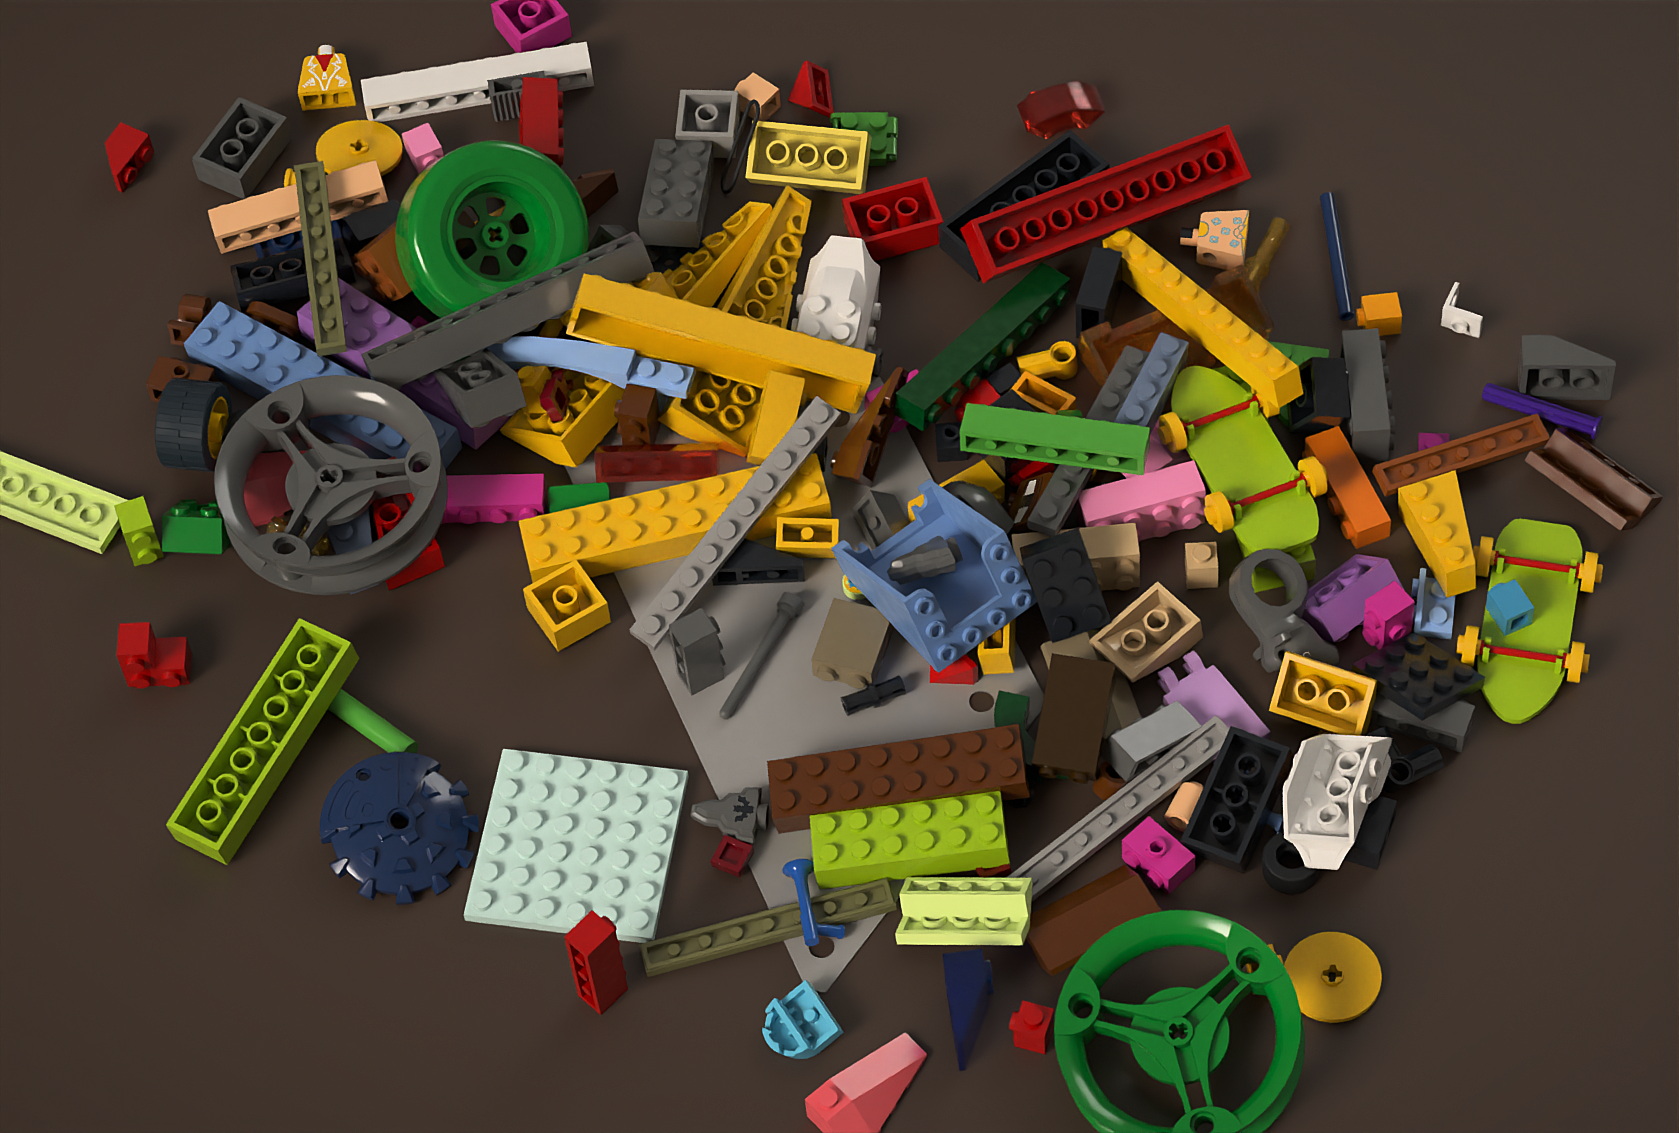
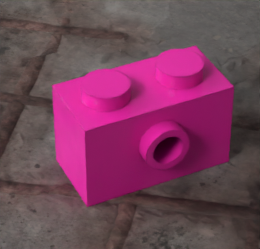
[1362,581,1415,650]
[1122,816,1195,895]

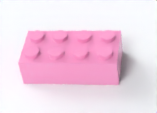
[1076,460,1206,543]

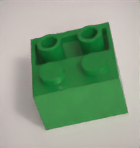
[162,499,230,554]

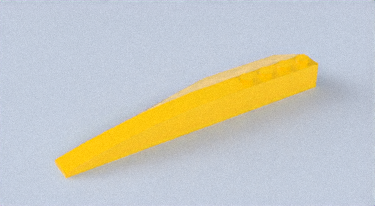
[500,201,773,468]

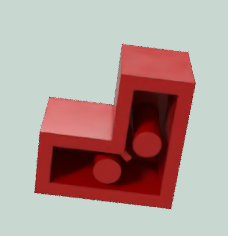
[117,622,192,688]

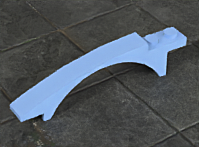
[484,336,696,412]

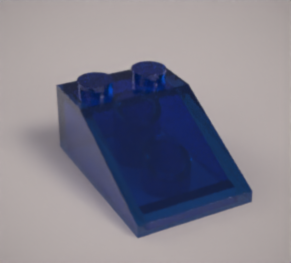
[943,948,993,1071]

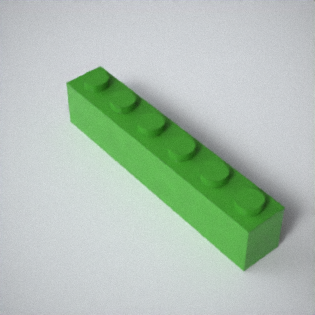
[960,403,1150,476]

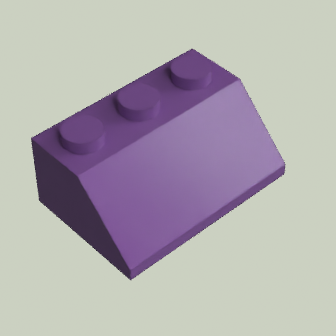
[1301,554,1404,642]

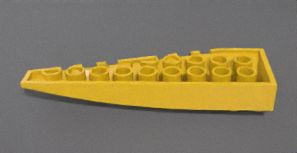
[658,185,812,457]

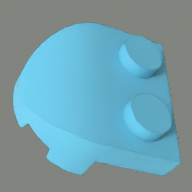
[762,980,844,1059]

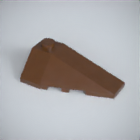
[830,366,909,488]

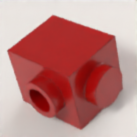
[1009,1000,1055,1055]

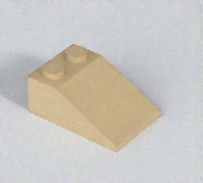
[1089,581,1203,683]

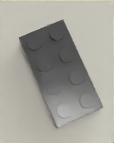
[638,139,715,248]
[1340,328,1396,465]

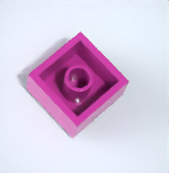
[491,0,572,53]

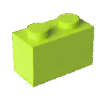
[114,496,164,566]

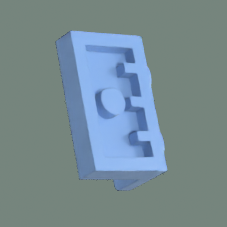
[1411,568,1455,640]

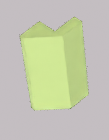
[895,877,1032,945]

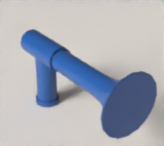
[782,859,845,946]

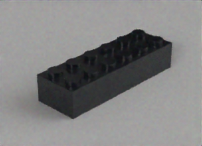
[938,130,1110,282]

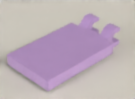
[1157,651,1271,763]

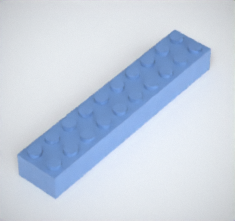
[184,301,463,469]

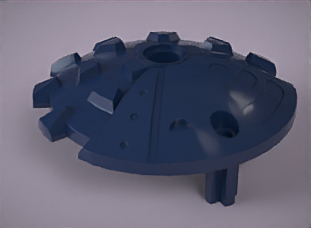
[320,752,479,905]

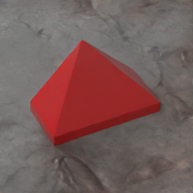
[787,60,834,118]
[930,654,978,685]

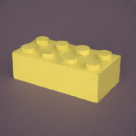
[746,120,872,194]

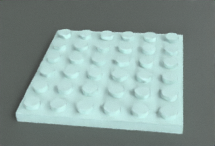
[464,749,689,943]

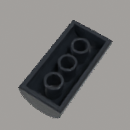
[230,237,356,313]

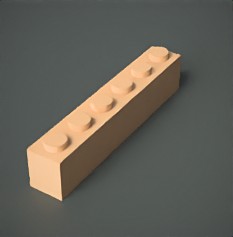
[208,160,388,254]

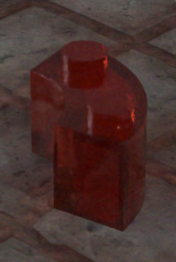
[1017,80,1105,139]

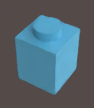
[1486,579,1534,636]

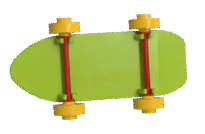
[1158,366,1328,553]
[1456,518,1603,724]

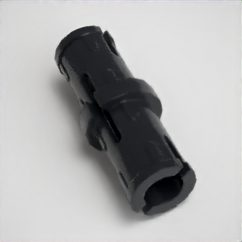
[841,675,906,716]

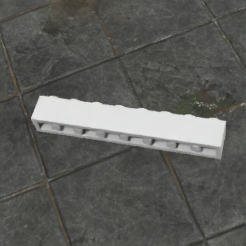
[361,42,594,122]

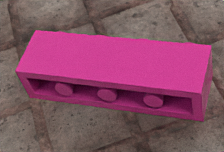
[441,474,547,524]

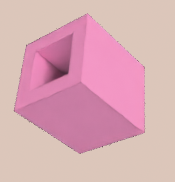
[402,123,444,174]

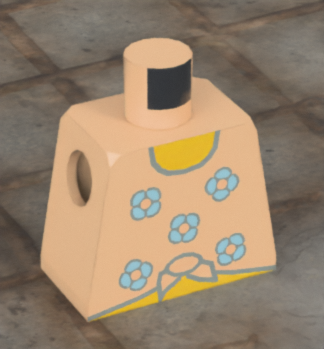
[1180,210,1249,273]

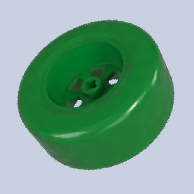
[395,140,589,318]

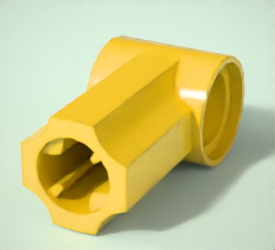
[1017,341,1078,380]

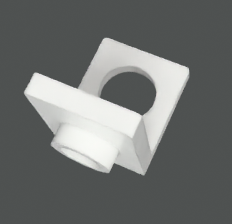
[1441,282,1483,338]

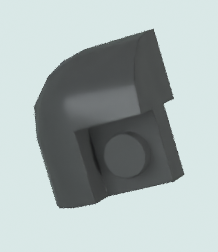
[942,481,1013,535]

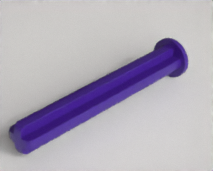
[1482,383,1603,440]

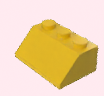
[1269,651,1377,736]

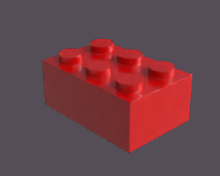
[842,176,944,261]

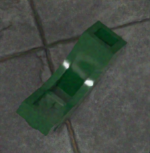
[994,690,1070,783]

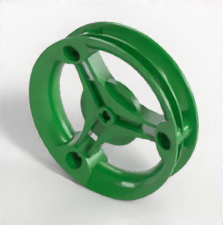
[1054,910,1305,1133]

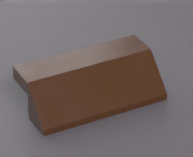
[1525,428,1663,531]
[1025,865,1161,976]

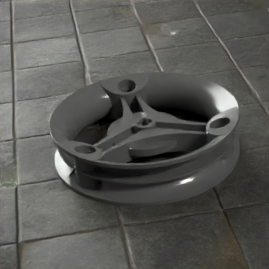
[214,375,448,595]

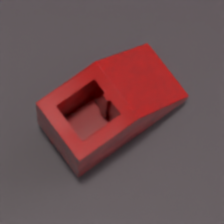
[105,122,154,193]

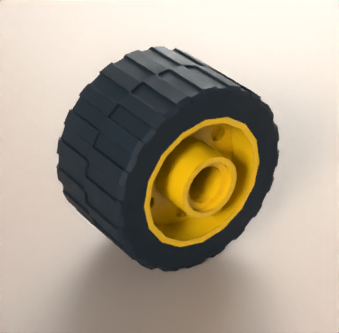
[155,378,232,472]

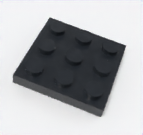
[1351,632,1485,721]

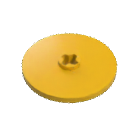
[316,120,403,176]
[1284,932,1382,1023]

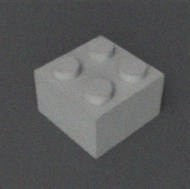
[675,90,740,158]

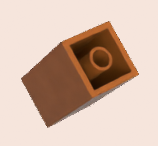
[351,210,475,304]

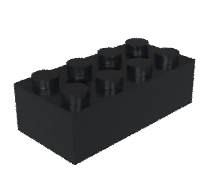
[1180,726,1294,874]

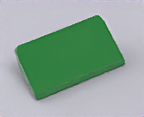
[548,482,610,513]

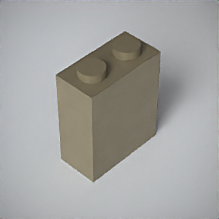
[811,598,894,689]

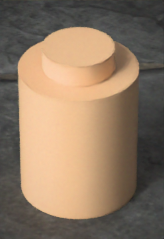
[1164,781,1204,832]

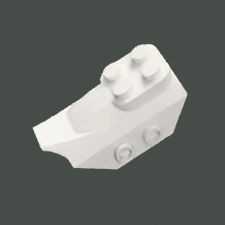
[791,235,881,350]
[1283,734,1392,870]

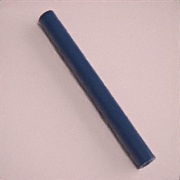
[1320,192,1354,321]

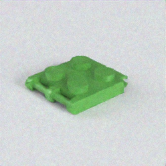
[830,112,898,166]

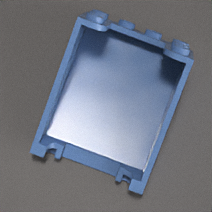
[831,479,1037,673]

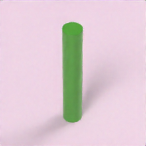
[327,688,418,753]

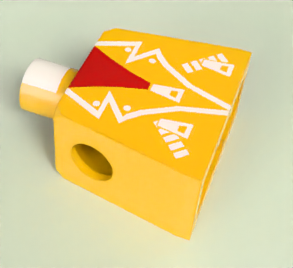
[298,45,356,111]

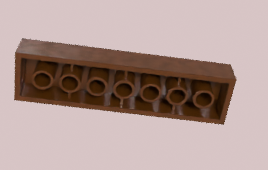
[767,724,1030,834]

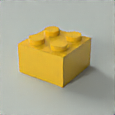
[523,559,611,652]

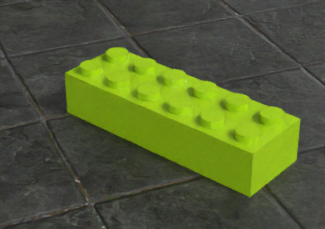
[810,791,1010,890]

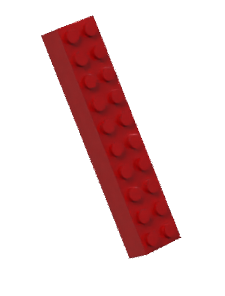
[960,124,1252,284]

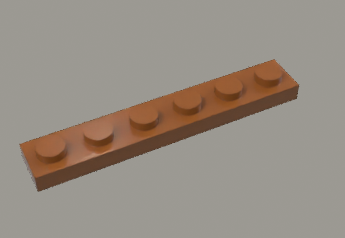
[1372,413,1550,497]

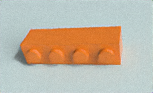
[1302,426,1391,549]

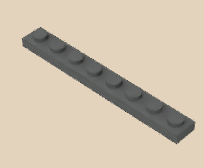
[1027,345,1150,536]

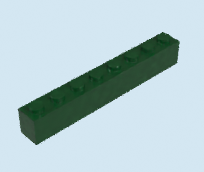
[894,262,1071,431]

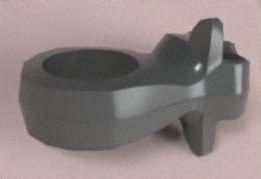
[1229,549,1339,673]

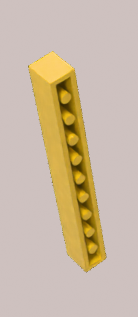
[1102,227,1303,409]

